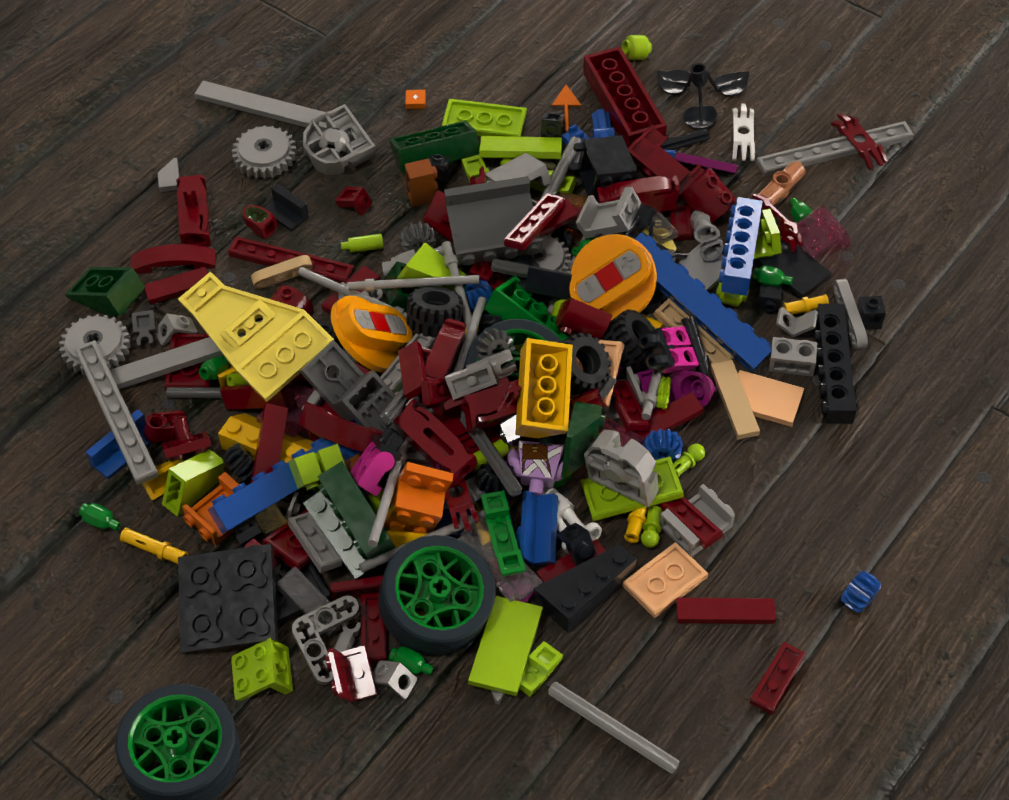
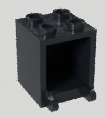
[569,135,637,202]

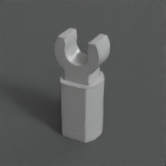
[334,621,361,652]

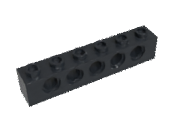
[814,304,857,424]

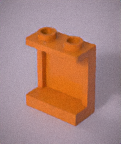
[182,472,240,546]

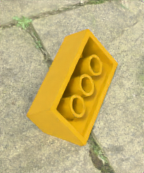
[515,338,573,438]
[218,413,313,463]

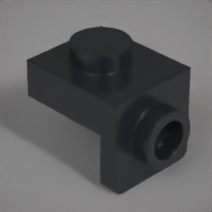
[557,523,596,565]

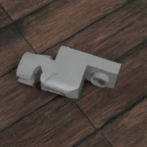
[445,349,518,400]

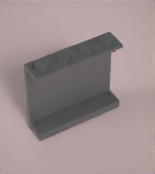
[444,176,543,266]

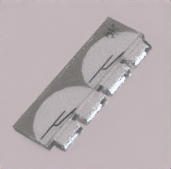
[458,518,543,602]

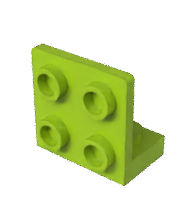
[754,209,781,259]
[231,638,293,701]

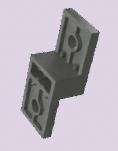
[299,340,406,438]

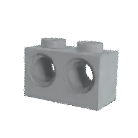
[769,337,817,377]

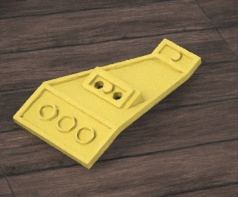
[178,272,334,402]

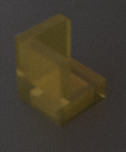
[254,503,288,534]

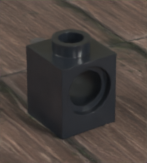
[857,296,886,330]

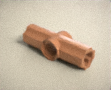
[758,160,806,206]

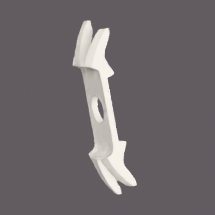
[732,103,755,161]

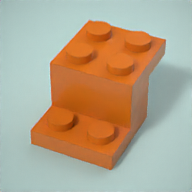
[383,462,454,534]

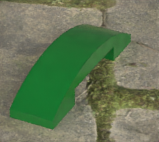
[481,490,526,577]

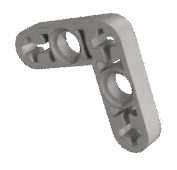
[292,596,359,685]

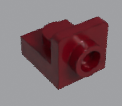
[335,187,372,216]

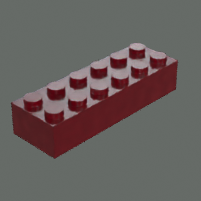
[583,46,667,148]

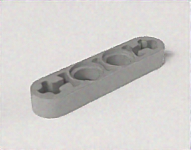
[833,278,868,349]

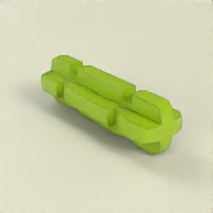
[656,375,671,410]

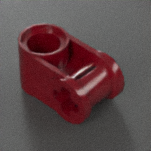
[144,410,190,443]

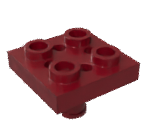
[162,416,211,460]

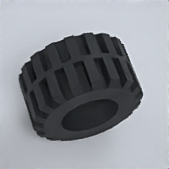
[406,286,463,337]
[602,309,655,371]
[559,333,611,396]

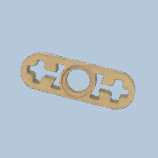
[251,255,313,289]

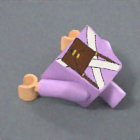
[506,441,565,496]

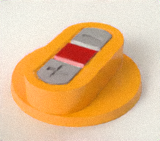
[569,234,657,320]
[331,296,412,373]

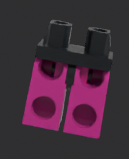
[638,326,699,374]
[350,426,404,496]

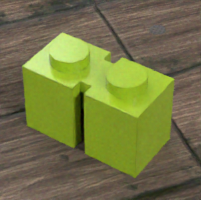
[288,444,346,490]

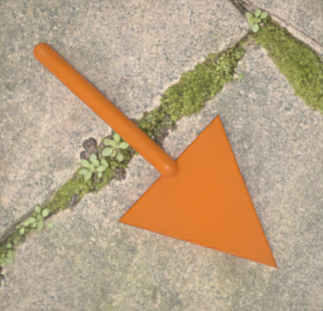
[552,85,581,132]

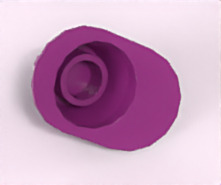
[669,370,717,407]

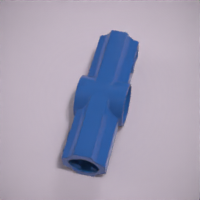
[592,109,615,138]

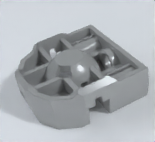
[303,104,376,175]
[584,430,659,507]

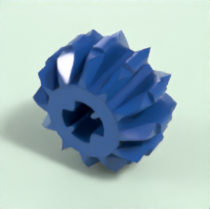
[463,280,493,313]
[644,428,683,463]
[841,571,881,613]

